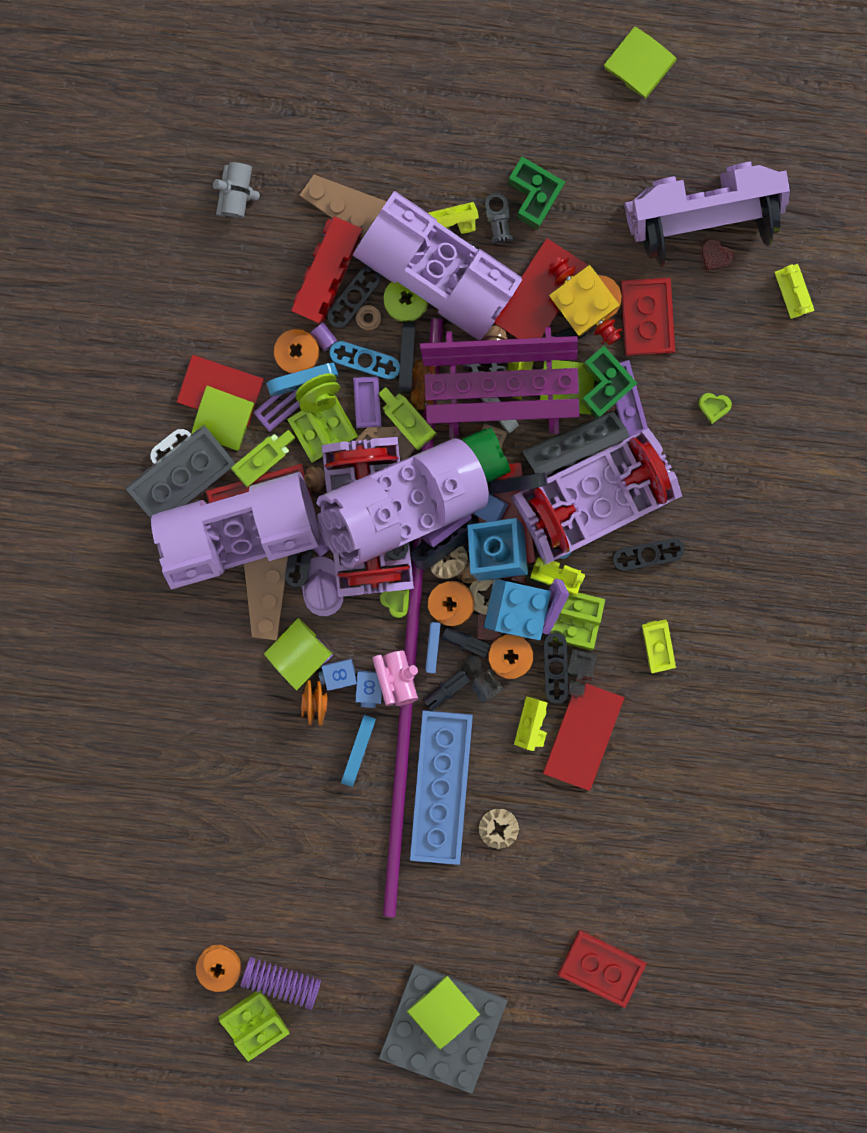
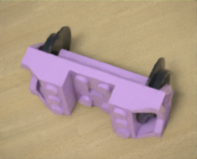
[624,162,790,267]

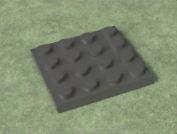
[379,963,508,1094]

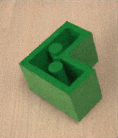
[508,157,565,230]
[580,346,638,419]

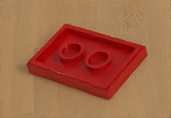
[620,278,675,356]
[177,355,264,427]
[558,930,647,1008]

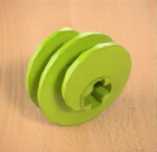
[384,282,428,322]
[296,373,340,413]

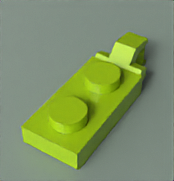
[378,387,437,450]
[231,430,295,488]

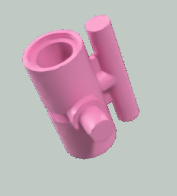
[372,651,418,706]

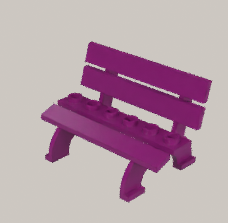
[420,327,579,439]

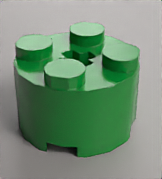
[461,427,511,483]

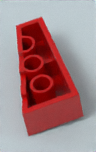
[291,216,364,323]

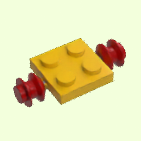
[548,256,622,346]

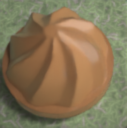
[482,325,507,341]

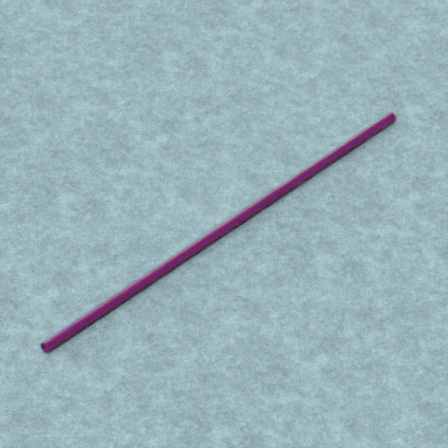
[383,318,443,917]

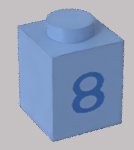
[319,658,357,691]
[356,670,382,708]

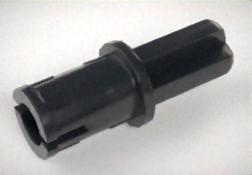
[441,626,491,658]
[423,670,470,711]

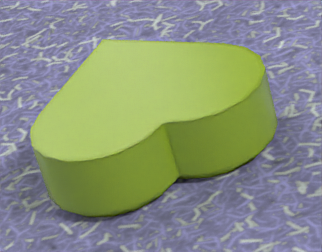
[698,393,732,424]
[380,589,409,618]

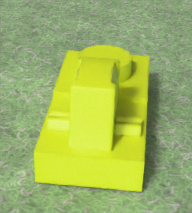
[428,202,479,234]
[642,619,676,673]
[514,696,547,751]

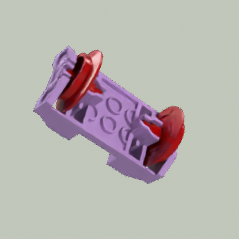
[511,428,682,564]
[322,437,414,597]

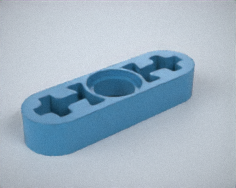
[330,341,400,380]
[266,363,338,396]
[341,715,376,787]

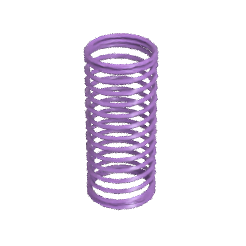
[240,956,321,1010]

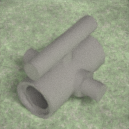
[213,162,260,218]

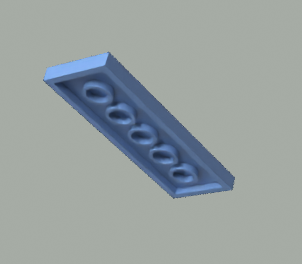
[410,710,473,865]

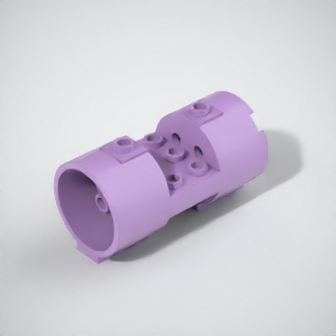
[353,191,522,341]
[317,438,489,568]
[151,472,321,589]

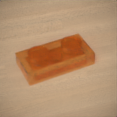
[411,359,436,411]

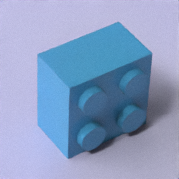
[468,518,528,581]
[483,579,551,640]

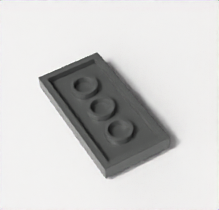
[522,411,630,476]
[125,425,236,518]

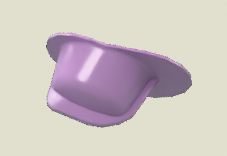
[301,556,343,616]

